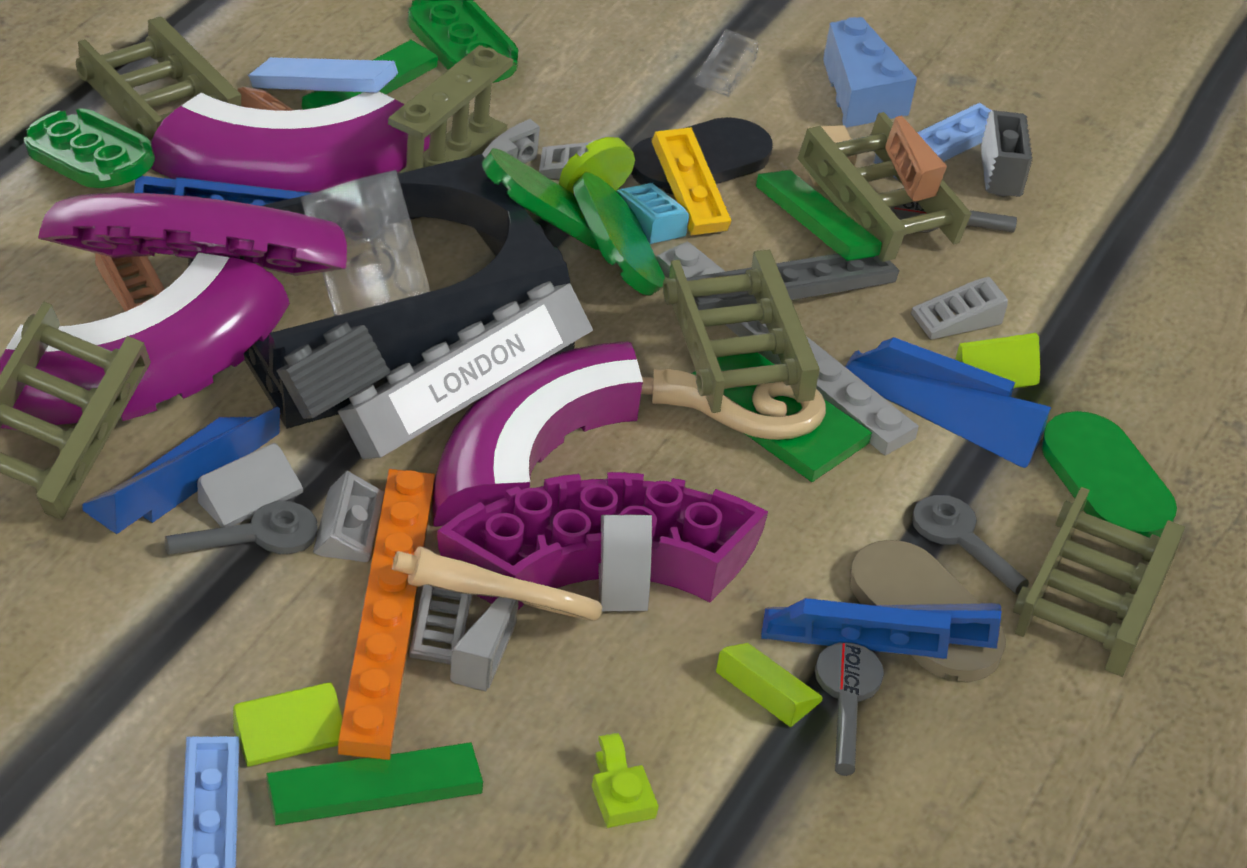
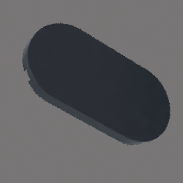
[631,117,773,195]

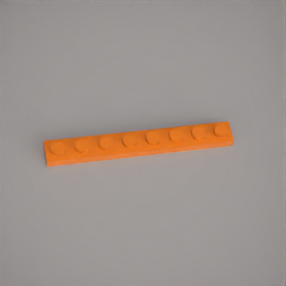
[338,469,435,760]

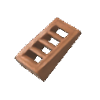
[885,116,947,202]
[95,253,165,312]

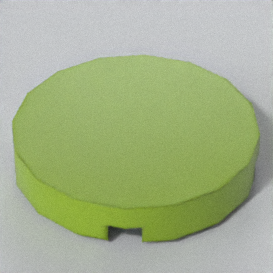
[559,137,635,194]

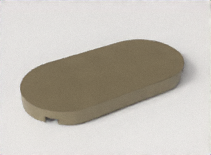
[850,540,1006,682]

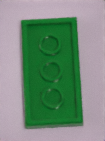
[691,352,872,482]

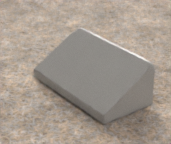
[197,443,303,527]
[313,471,385,562]

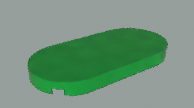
[407,0,519,83]
[24,108,155,188]
[482,148,599,250]
[573,172,666,296]
[1041,411,1177,538]

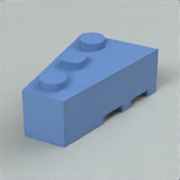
[823,17,917,128]

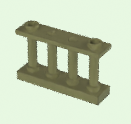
[76,16,241,142]
[388,45,513,173]
[797,112,971,262]
[663,249,820,413]
[0,301,151,520]
[1013,487,1185,677]

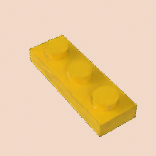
[651,127,732,236]

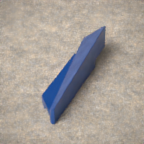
[845,337,1051,468]

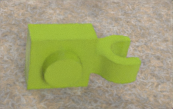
[591,733,659,828]

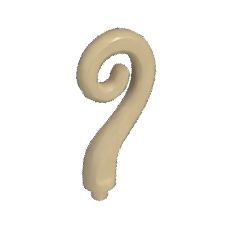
[641,369,826,440]
[392,546,602,621]

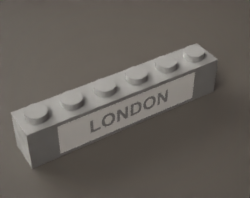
[338,281,593,459]

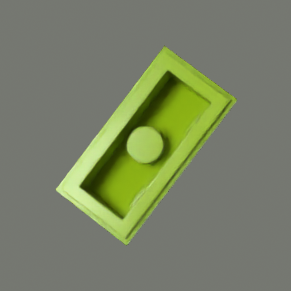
[955,333,1040,388]
[716,643,823,727]
[233,683,343,767]

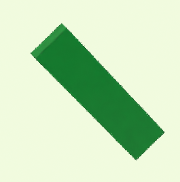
[302,40,438,110]
[756,170,882,261]
[266,742,483,826]

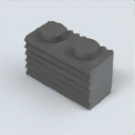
[981,110,1033,197]
[277,322,390,419]

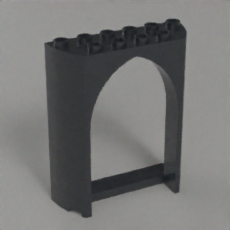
[188,154,575,429]

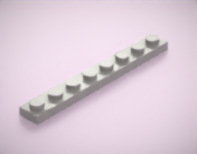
[657,241,919,456]

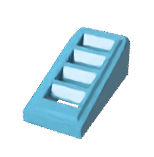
[616,183,689,244]

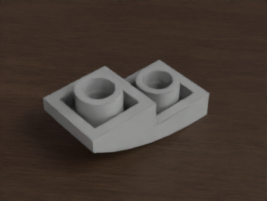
[482,119,540,164]
[599,515,652,611]

